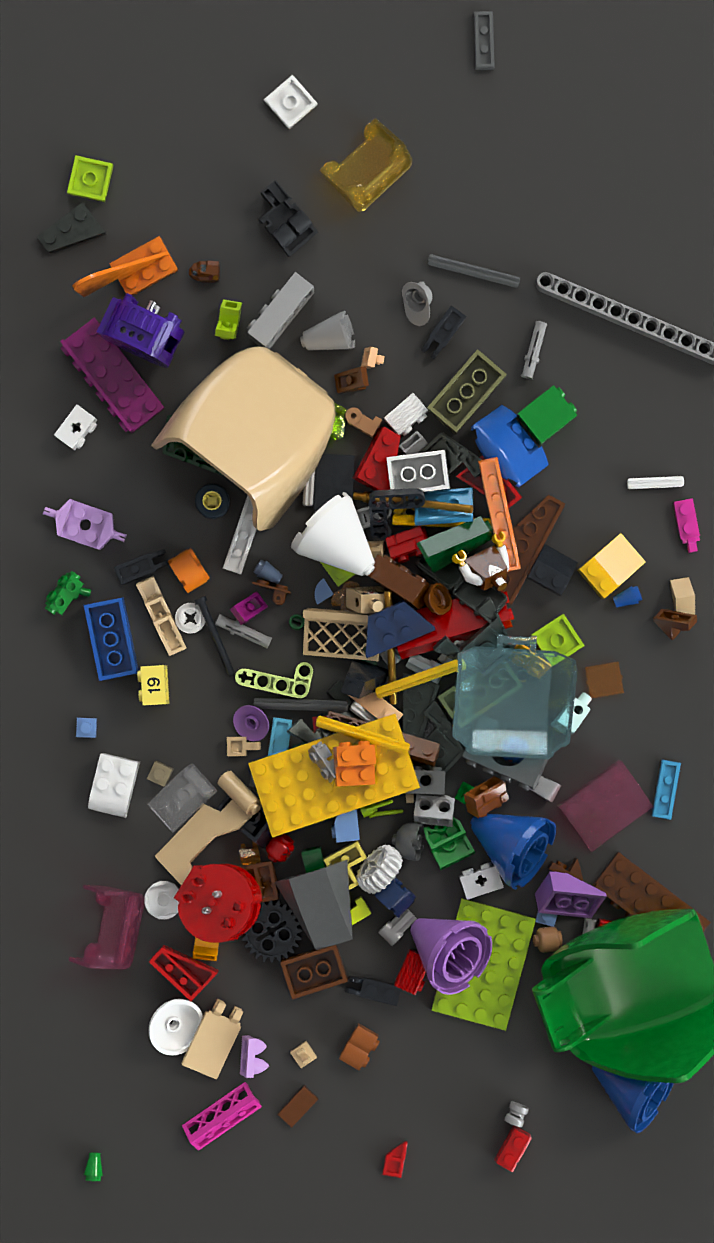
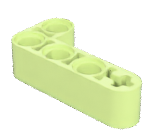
[235,662,313,698]

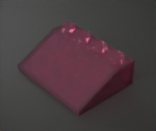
[557,760,653,852]

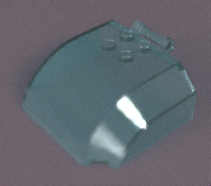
[452,634,577,759]

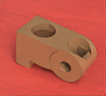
[345,407,383,438]

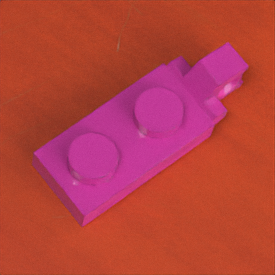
[673,498,700,553]

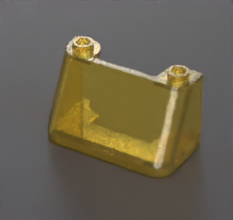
[320,118,413,212]

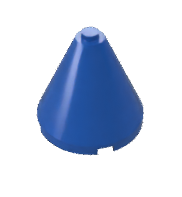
[471,813,556,890]
[592,1066,674,1133]

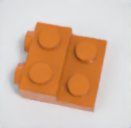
[333,741,376,787]

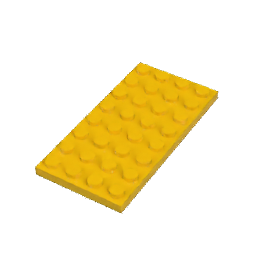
[248,714,420,837]

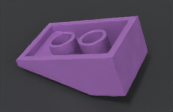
[535,871,607,918]

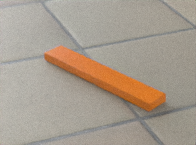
[478,457,521,572]

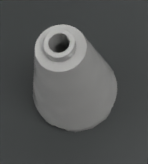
[300,311,355,350]

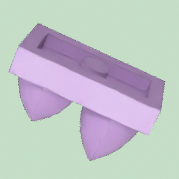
[240,1035,269,1078]

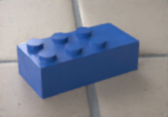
[84,597,139,681]

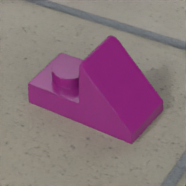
[230,591,268,625]

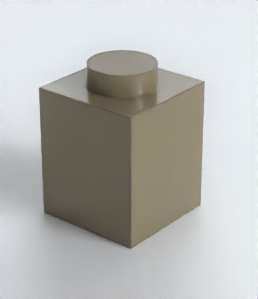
[147,761,174,787]

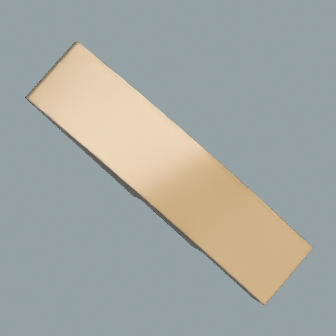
[136,576,187,656]

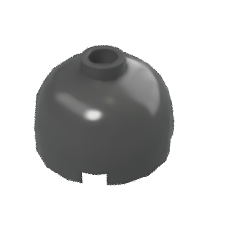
[392,822,425,861]

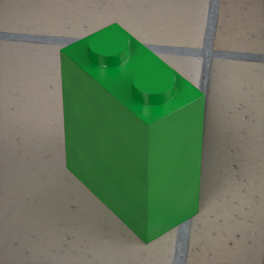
[517,385,577,445]

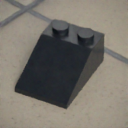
[216,784,272,848]

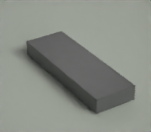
[474,11,495,70]

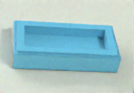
[268,717,292,756]

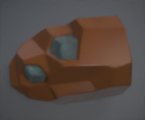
[189,261,220,283]

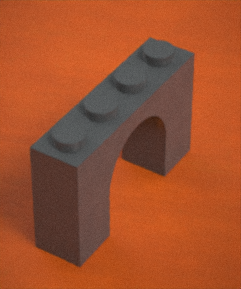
[462,715,553,791]

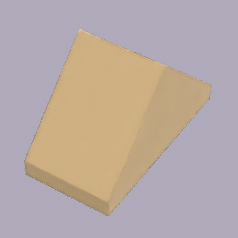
[669,577,695,615]

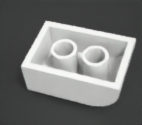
[386,450,450,492]
[88,753,140,818]

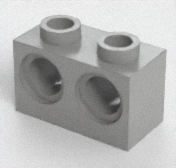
[414,794,455,827]

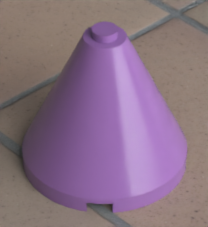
[410,918,492,995]

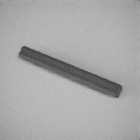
[427,254,520,288]
[253,697,348,712]

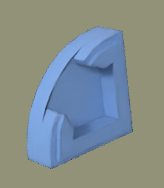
[315,578,334,605]

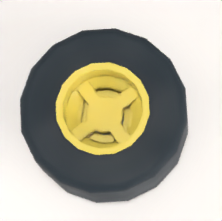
[195,484,230,519]

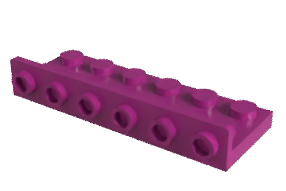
[60,317,165,434]

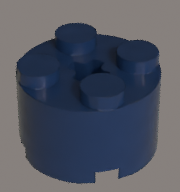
[375,876,416,918]

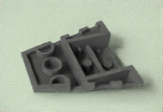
[275,859,353,950]

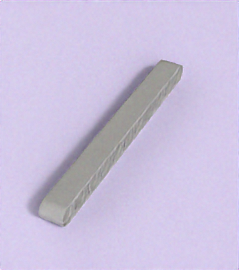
[535,272,714,365]

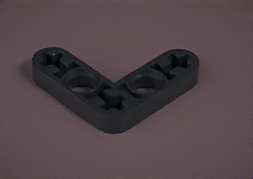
[369,488,425,541]

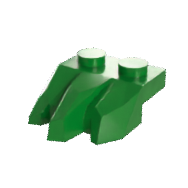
[424,817,475,870]

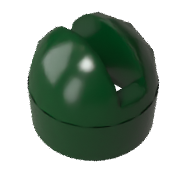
[289,614,305,630]

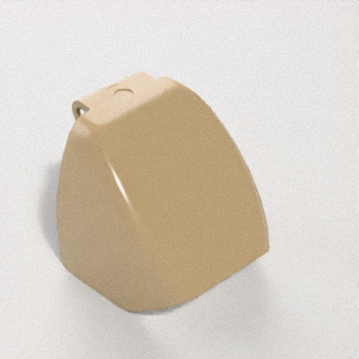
[151,346,335,531]

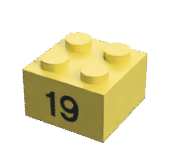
[137,665,169,705]

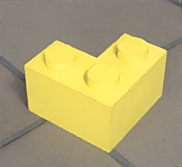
[324,840,367,890]

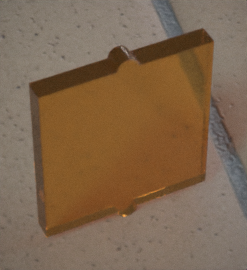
[585,662,624,698]

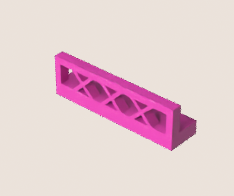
[182,1082,262,1151]

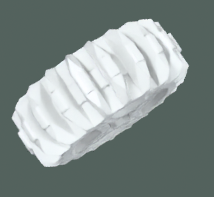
[356,845,403,894]

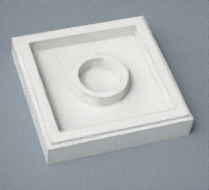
[264,75,317,129]

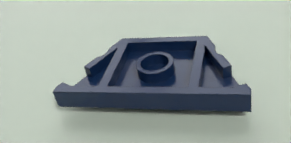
[365,600,436,658]

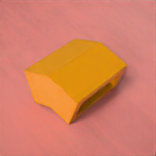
[193,937,219,962]

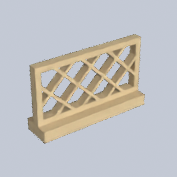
[303,608,379,661]

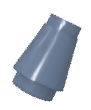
[253,560,283,584]

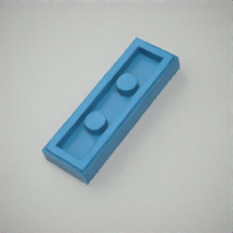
[651,759,681,820]

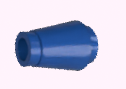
[613,586,643,607]

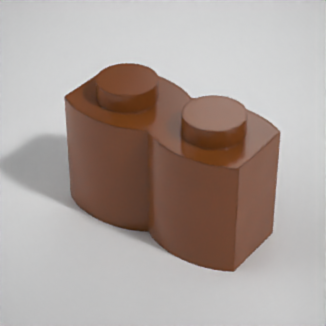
[339,1023,380,1070]

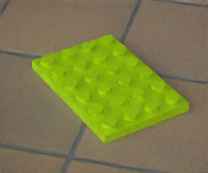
[431,898,536,1031]

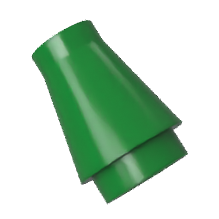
[84,1152,103,1181]

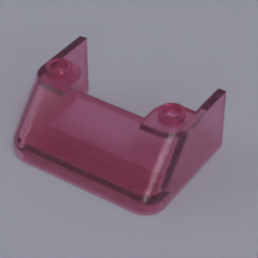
[69,885,144,969]

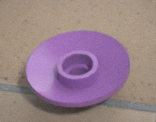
[233,705,269,741]

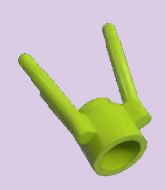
[360,800,403,818]

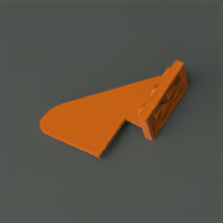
[72,236,178,297]

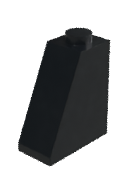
[341,659,388,699]

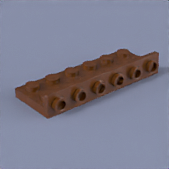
[593,852,711,932]

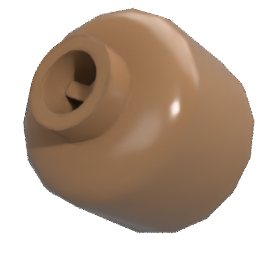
[533,926,562,953]

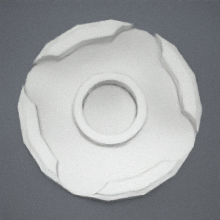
[144,881,179,919]

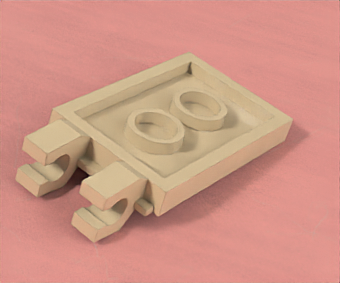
[181,999,243,1079]

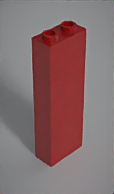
[397,591,514,659]

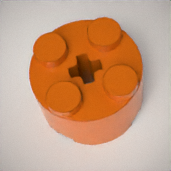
[168,548,210,593]

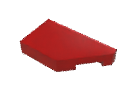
[382,1141,408,1178]

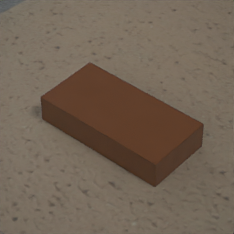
[278,1085,318,1128]

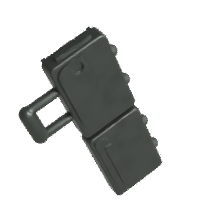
[415,553,508,621]

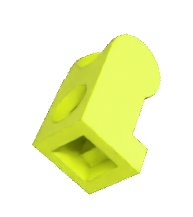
[350,896,371,925]

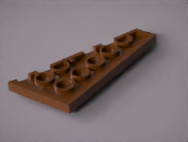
[495,495,565,605]

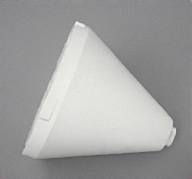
[291,492,375,576]

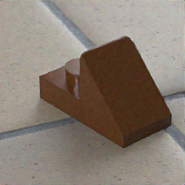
[334,367,369,393]
[653,609,697,640]
[548,857,584,882]

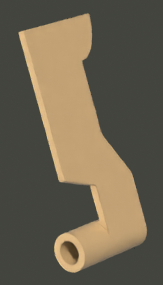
[155,771,261,885]

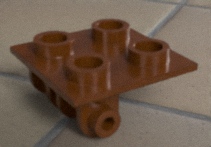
[252,579,291,605]

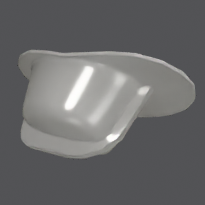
[402,282,433,326]

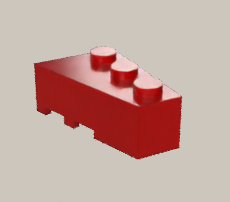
[353,427,400,491]

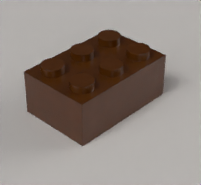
[368,554,430,609]
[280,944,348,1000]

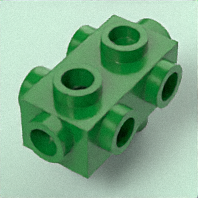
[45,571,91,615]

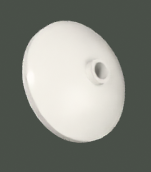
[148,999,203,1055]

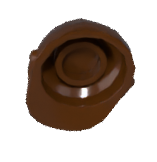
[424,583,452,615]

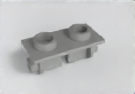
[308,741,336,783]

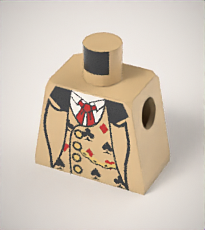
[346,586,385,614]

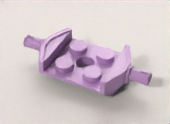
[43,499,127,550]

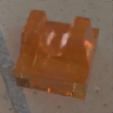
[239,842,261,866]

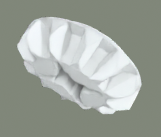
[175,603,205,633]

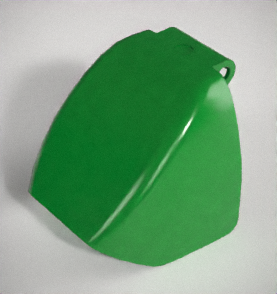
[532,909,714,1083]

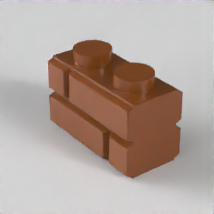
[464,776,509,818]

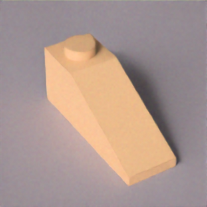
[348,692,403,721]

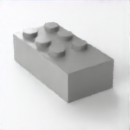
[247,272,314,349]

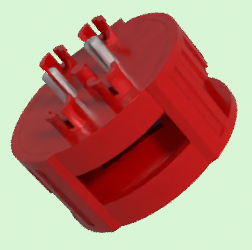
[174,864,262,943]

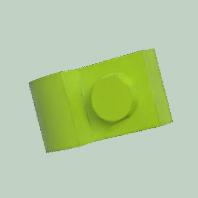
[215,299,242,340]

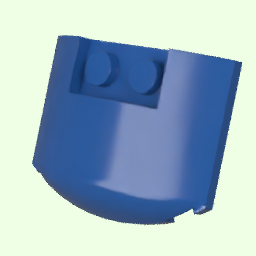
[471,405,549,488]

